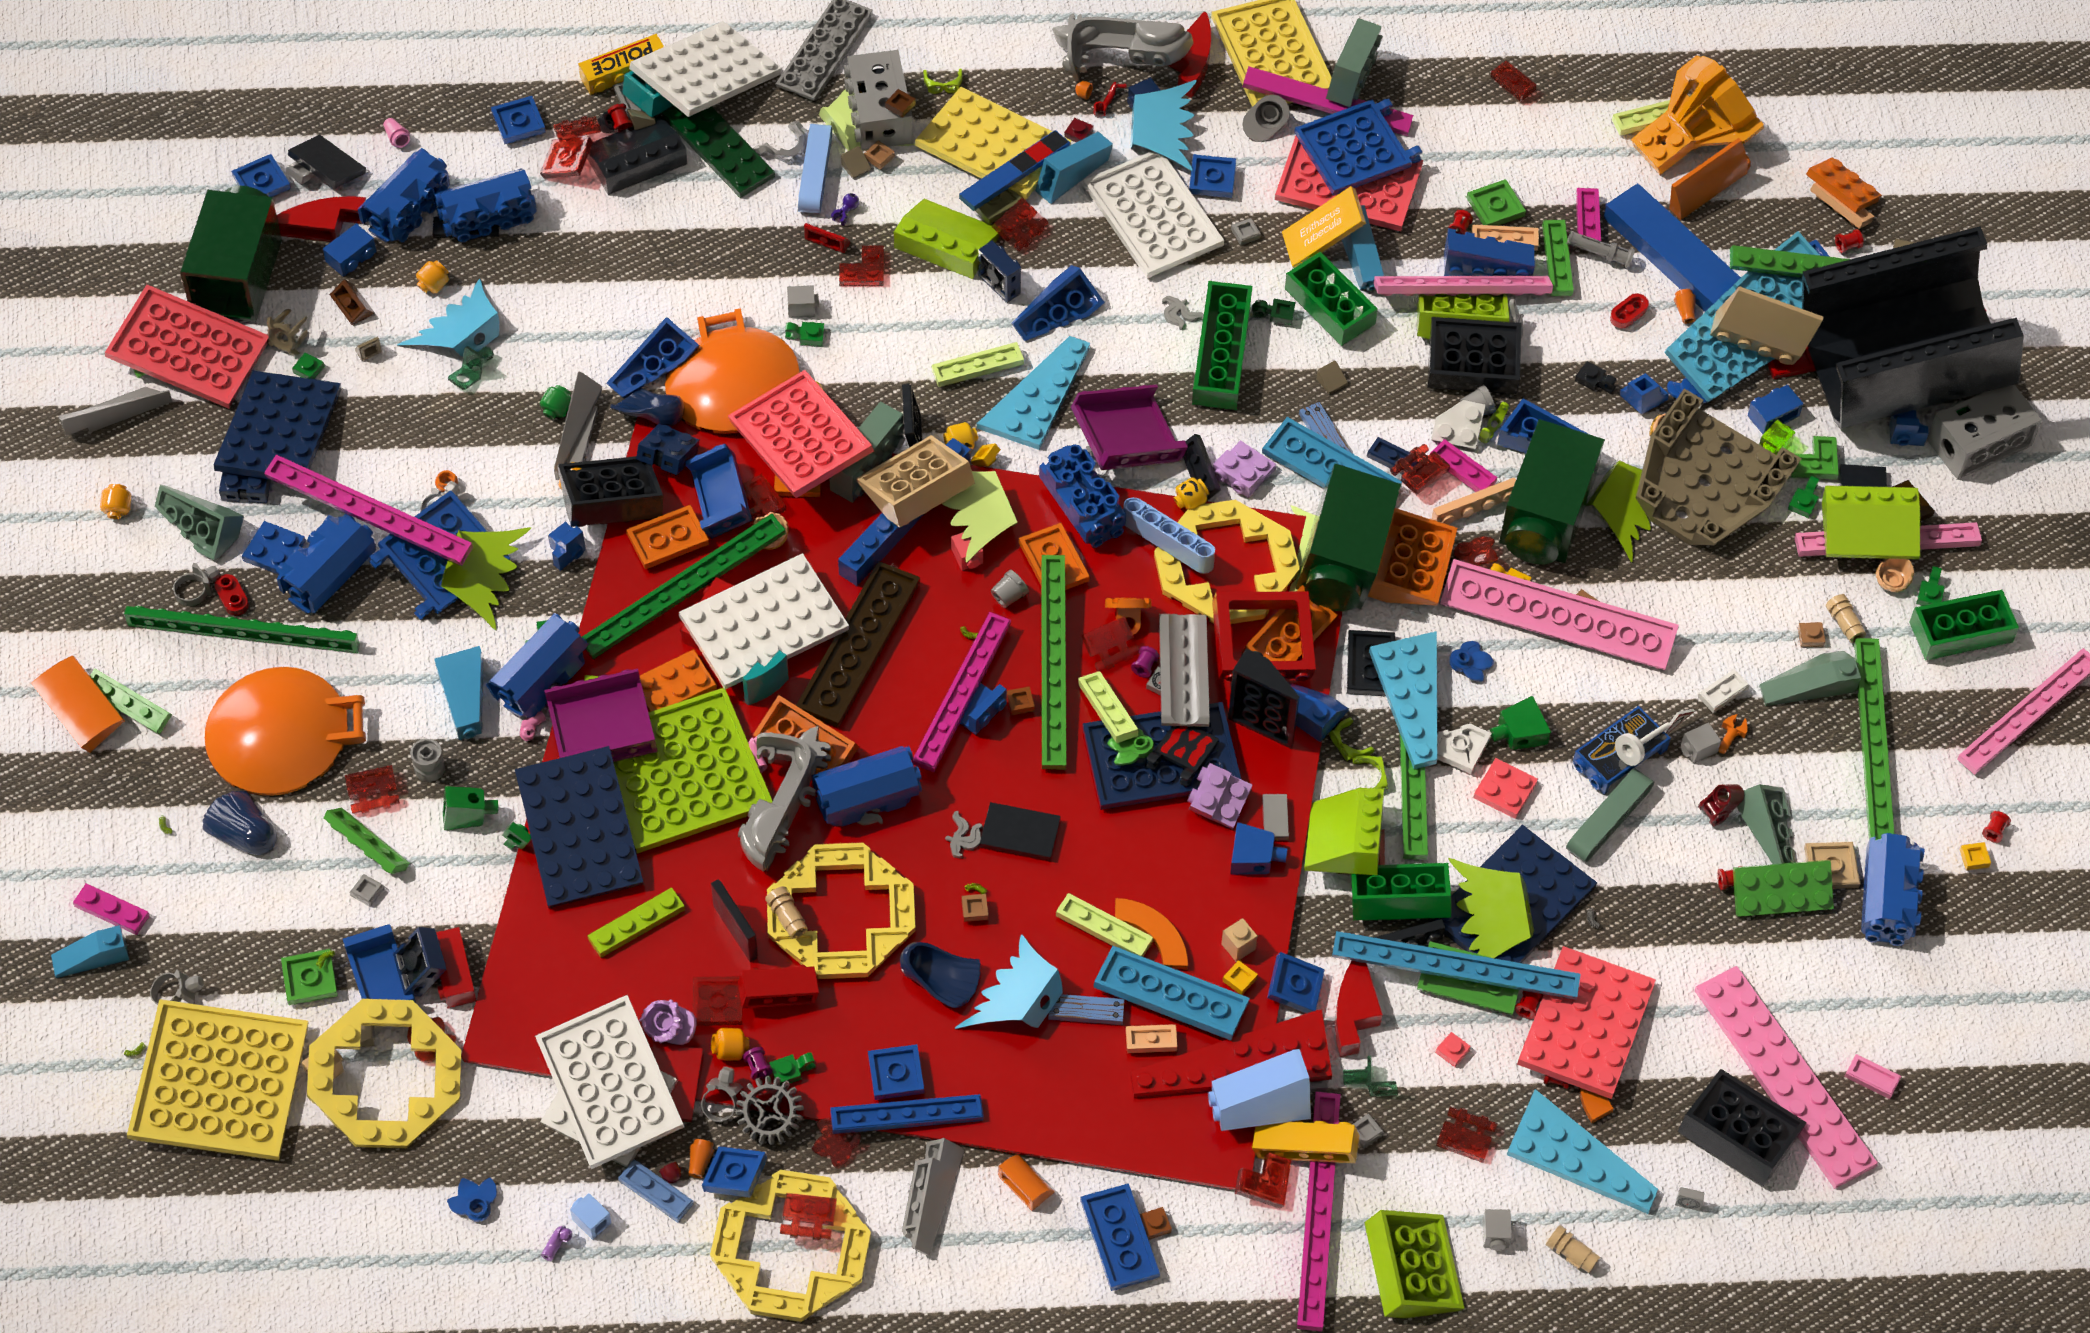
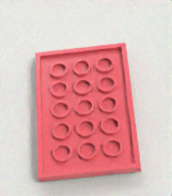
[1274,136,1424,231]
[105,285,269,409]
[728,370,874,498]
[1517,946,1656,1099]

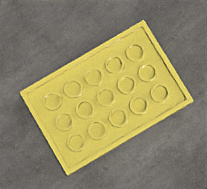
[1211,0,1332,107]
[915,87,1071,200]

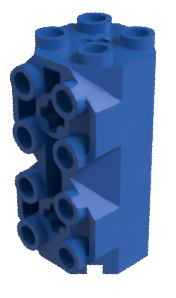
[358,148,450,242]
[434,168,537,242]
[1039,444,1126,548]
[276,513,376,613]
[486,613,589,718]
[811,746,922,827]
[1861,833,1925,946]

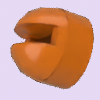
[1075,81,1093,100]

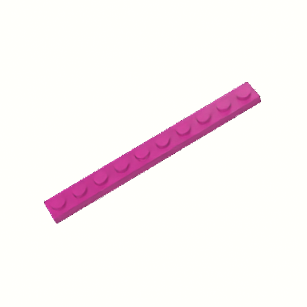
[264,455,474,566]
[1297,1092,1341,1332]

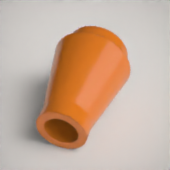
[1674,289,1696,324]
[688,1139,715,1178]

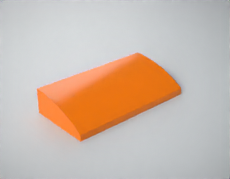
[1669,138,1748,220]
[1241,585,1338,661]
[31,655,125,753]
[753,695,860,774]

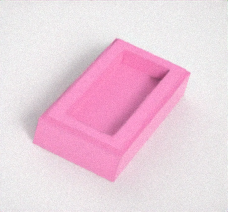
[1845,1054,1901,1099]

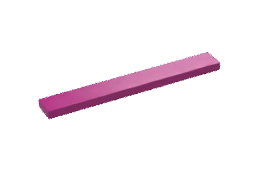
[1242,66,1414,136]
[912,612,1011,772]

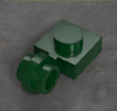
[1251,298,1296,325]

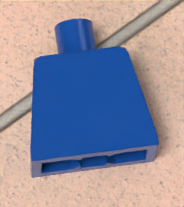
[1230,823,1288,875]

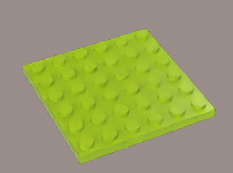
[613,688,772,854]

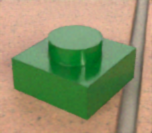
[292,353,325,379]

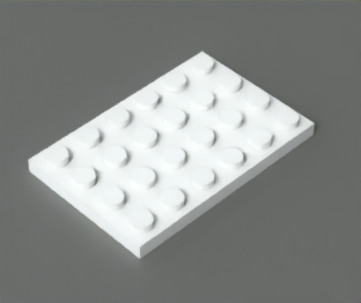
[629,21,782,117]
[1083,151,1224,278]
[679,553,849,689]
[535,995,685,1169]

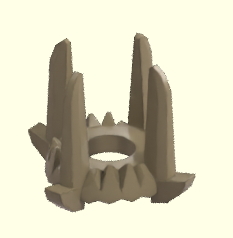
[267,309,308,356]

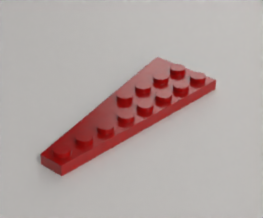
[1131,1010,1332,1098]

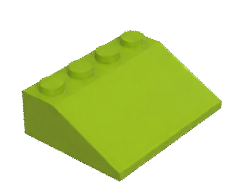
[894,198,1002,279]
[1417,294,1509,339]
[1822,486,1920,559]
[1304,787,1384,875]
[1364,1210,1465,1318]

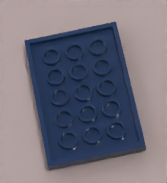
[213,370,342,479]
[1082,702,1241,810]
[515,746,644,908]
[1429,824,1597,963]

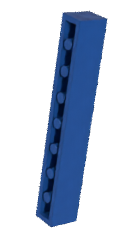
[838,438,971,586]

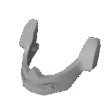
[753,121,804,158]

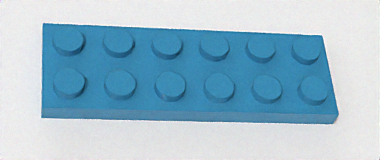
[1262,417,1402,488]
[1093,946,1250,1040]

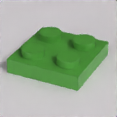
[1466,179,1526,226]
[281,949,338,1006]

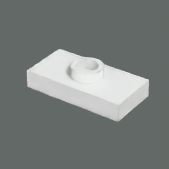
[1698,669,1750,713]

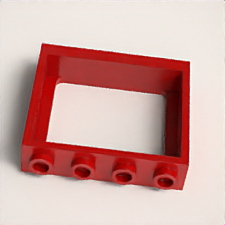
[1212,591,1316,682]

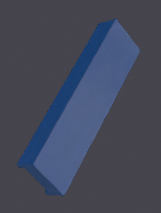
[1604,183,1741,312]

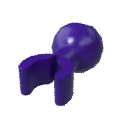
[831,193,860,226]

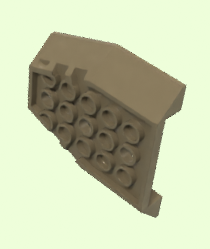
[1636,388,1802,545]

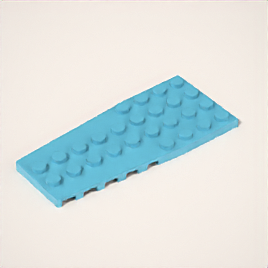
[1664,231,1820,402]

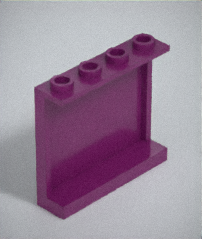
[1071,384,1188,470]
[544,669,658,762]

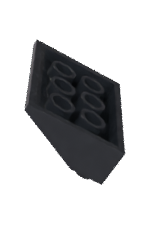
[581,116,687,195]
[1427,317,1521,394]
[558,456,663,527]
[1228,648,1300,749]
[1678,1069,1807,1186]

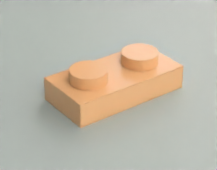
[1126,1025,1177,1053]

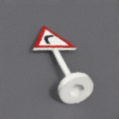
[1615,709,1695,766]

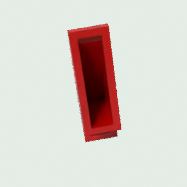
[1168,12,1211,98]
[277,196,366,242]
[1335,961,1382,1057]

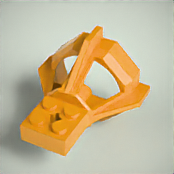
[1631,56,1764,175]

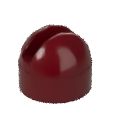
[659,1162,681,1183]

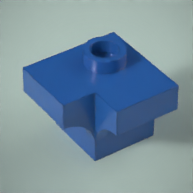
[1620,373,1668,415]
[1889,410,1929,446]
[548,521,586,571]

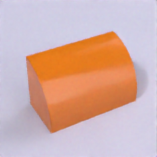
[998,1155,1055,1211]

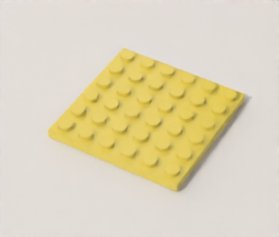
[127,999,309,1161]

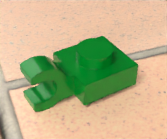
[785,321,824,346]
[1788,476,1820,519]
[1916,566,1945,606]
[502,822,531,850]
[769,1052,816,1086]

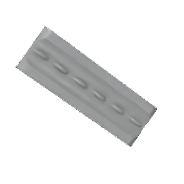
[776,0,873,101]
[1159,614,1209,727]

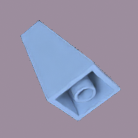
[1208,1049,1311,1131]

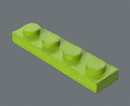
[588,888,685,958]

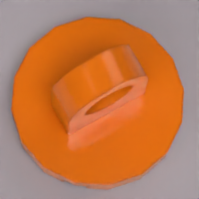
[1105,598,1152,636]

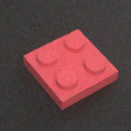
[1473,758,1538,819]

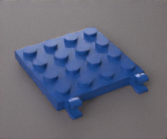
[1295,99,1422,196]
[369,490,510,620]

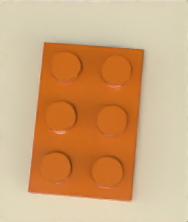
[1806,157,1882,213]
[626,505,709,570]
[1019,523,1090,590]
[640,649,717,712]

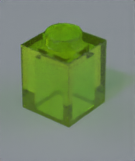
[1759,420,1796,455]

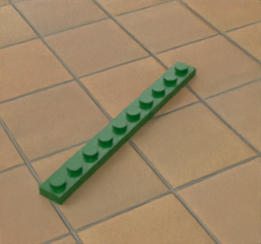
[582,514,786,659]
[124,606,360,653]

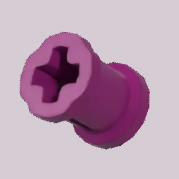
[1131,646,1160,678]
[743,1047,772,1080]

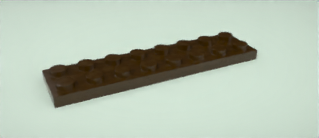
[796,561,920,728]

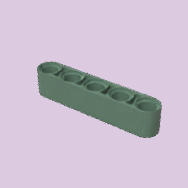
[1566,768,1655,863]

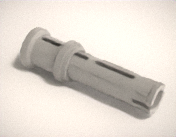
[1566,230,1635,268]

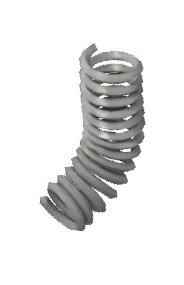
[1587,908,1600,929]

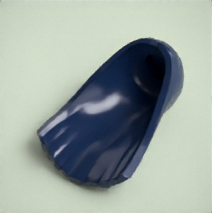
[610,388,684,426]
[202,791,277,855]
[900,942,981,1008]

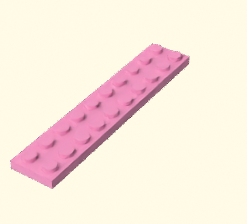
[1440,559,1679,670]
[1694,966,1878,1189]

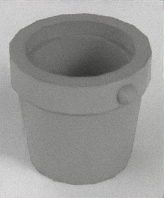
[1460,385,1496,416]
[991,570,1029,608]

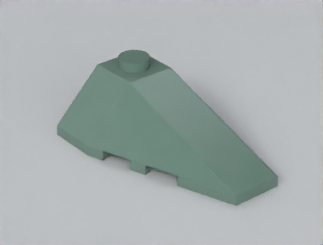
[155,485,244,560]
[1759,651,1861,706]
[1737,784,1796,864]

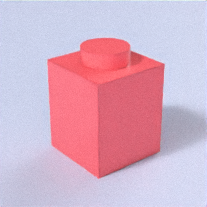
[951,532,983,570]

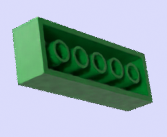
[1192,281,1253,410]

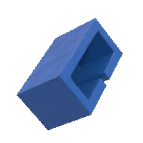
[323,223,377,277]
[1747,384,1804,435]

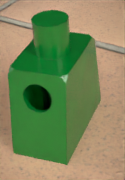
[1490,696,1551,750]
[442,786,499,830]

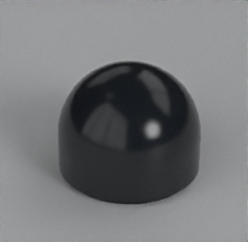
[597,111,615,133]

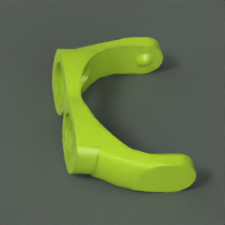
[923,68,962,94]
[1478,402,1510,444]
[1329,717,1375,761]
[1352,755,1388,790]

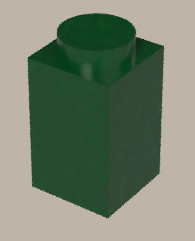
[180,186,282,322]
[1499,419,1605,564]
[1295,463,1401,611]

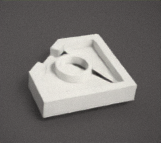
[1431,400,1486,449]
[1437,724,1492,774]

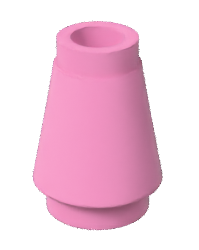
[383,118,410,148]

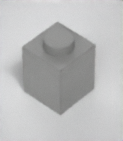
[787,285,819,318]
[1681,722,1721,764]
[1482,1209,1512,1251]

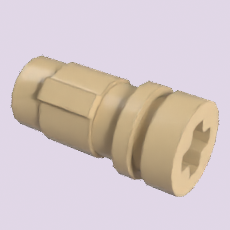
[1826,594,1866,643]
[765,886,808,939]
[1545,1225,1600,1273]

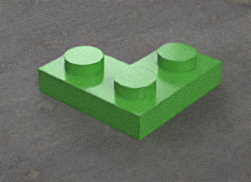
[1791,436,1838,480]

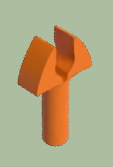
[1718,714,1747,754]

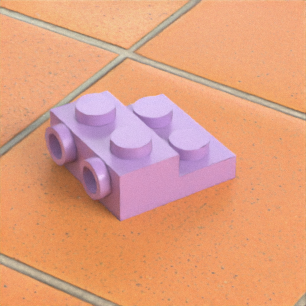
[1213,440,1276,498]
[1187,763,1252,829]

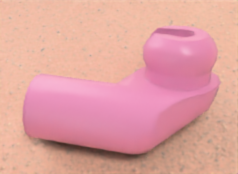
[519,710,546,741]
[748,736,768,772]

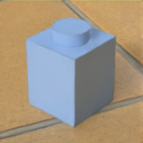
[570,1193,611,1240]

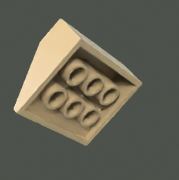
[1710,286,1823,365]
[856,435,975,528]

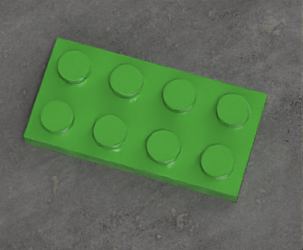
[1733,860,1834,916]
[1417,941,1519,1016]

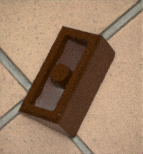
[329,279,375,325]

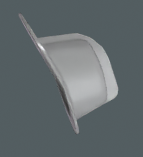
[1242,95,1290,141]

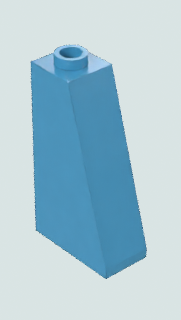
[1035,132,1113,204]
[1342,205,1384,291]
[434,646,483,740]

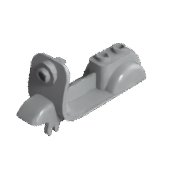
[1052,14,1193,82]
[738,726,831,872]

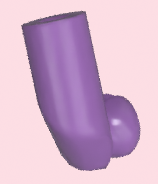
[541,1226,573,1261]

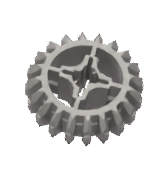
[736,1076,804,1145]

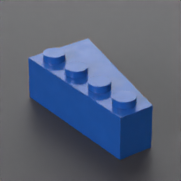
[1444,228,1535,276]
[1497,398,1588,453]

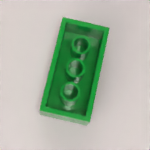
[1285,252,1378,346]
[1909,589,2019,661]
[1351,863,1451,921]

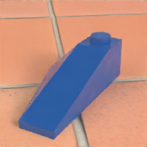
[1011,265,1105,341]
[606,317,700,398]
[1288,682,1349,742]

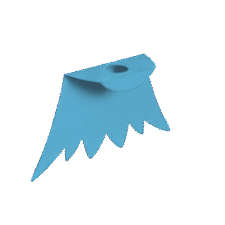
[1130,80,1197,171]
[397,279,500,360]
[955,935,1063,1029]

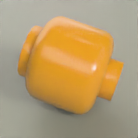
[416,260,449,294]
[100,484,132,520]
[711,1028,749,1061]

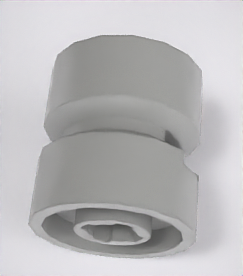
[410,738,445,782]

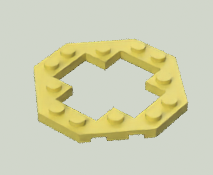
[1154,500,1300,624]
[767,843,915,979]
[307,999,461,1148]
[710,1170,871,1322]

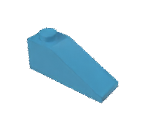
[51,925,129,978]

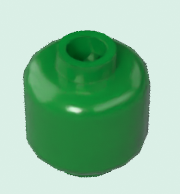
[540,385,572,420]

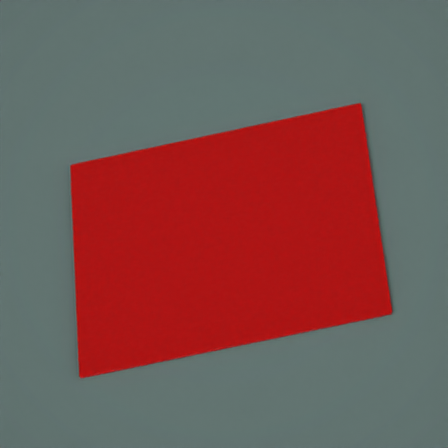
[461,417,1343,1192]

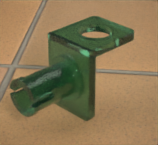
[448,346,494,390]
[1343,1056,1398,1096]

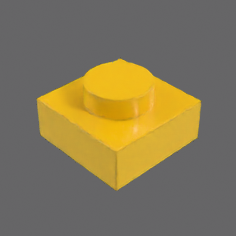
[971,443,1001,467]
[1959,842,1991,871]
[1223,960,1258,995]

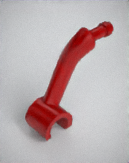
[1093,82,1127,116]

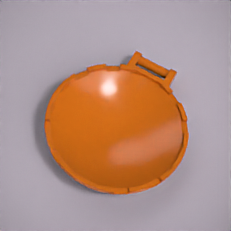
[665,308,800,434]
[204,667,366,796]

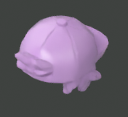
[639,999,696,1045]

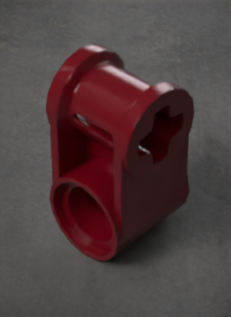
[1698,784,1744,826]

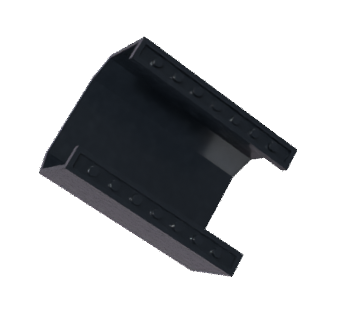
[1802,226,2024,428]

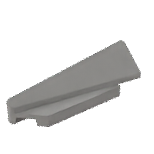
[554,371,603,480]
[58,387,173,436]
[902,1138,964,1255]

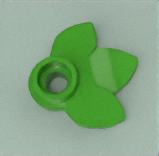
[1107,728,1154,765]

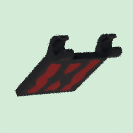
[1146,726,1219,787]

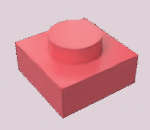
[1435,1032,1471,1067]

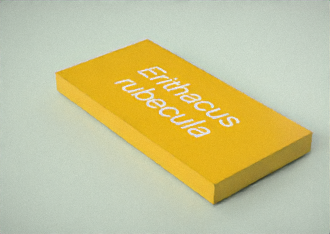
[1282,186,1366,268]

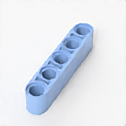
[798,124,832,213]
[1123,497,1215,573]

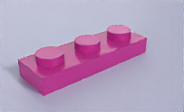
[1576,188,1601,241]
[1429,439,1498,492]
[73,883,150,935]

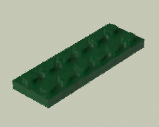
[662,106,775,198]

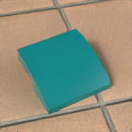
[743,650,789,705]

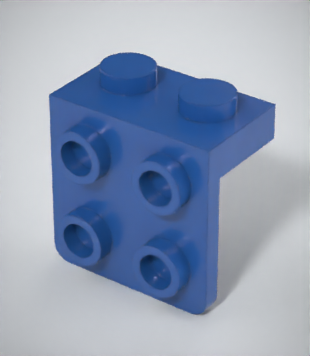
[960,683,1007,735]

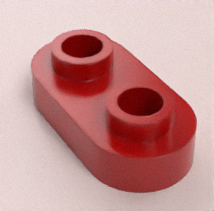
[1610,293,1649,328]
[214,574,249,616]

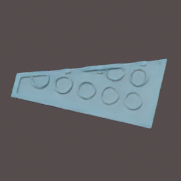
[977,336,1090,450]
[1369,631,1437,769]
[1507,1089,1658,1214]

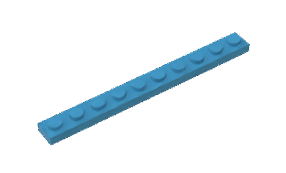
[1332,931,1581,1000]

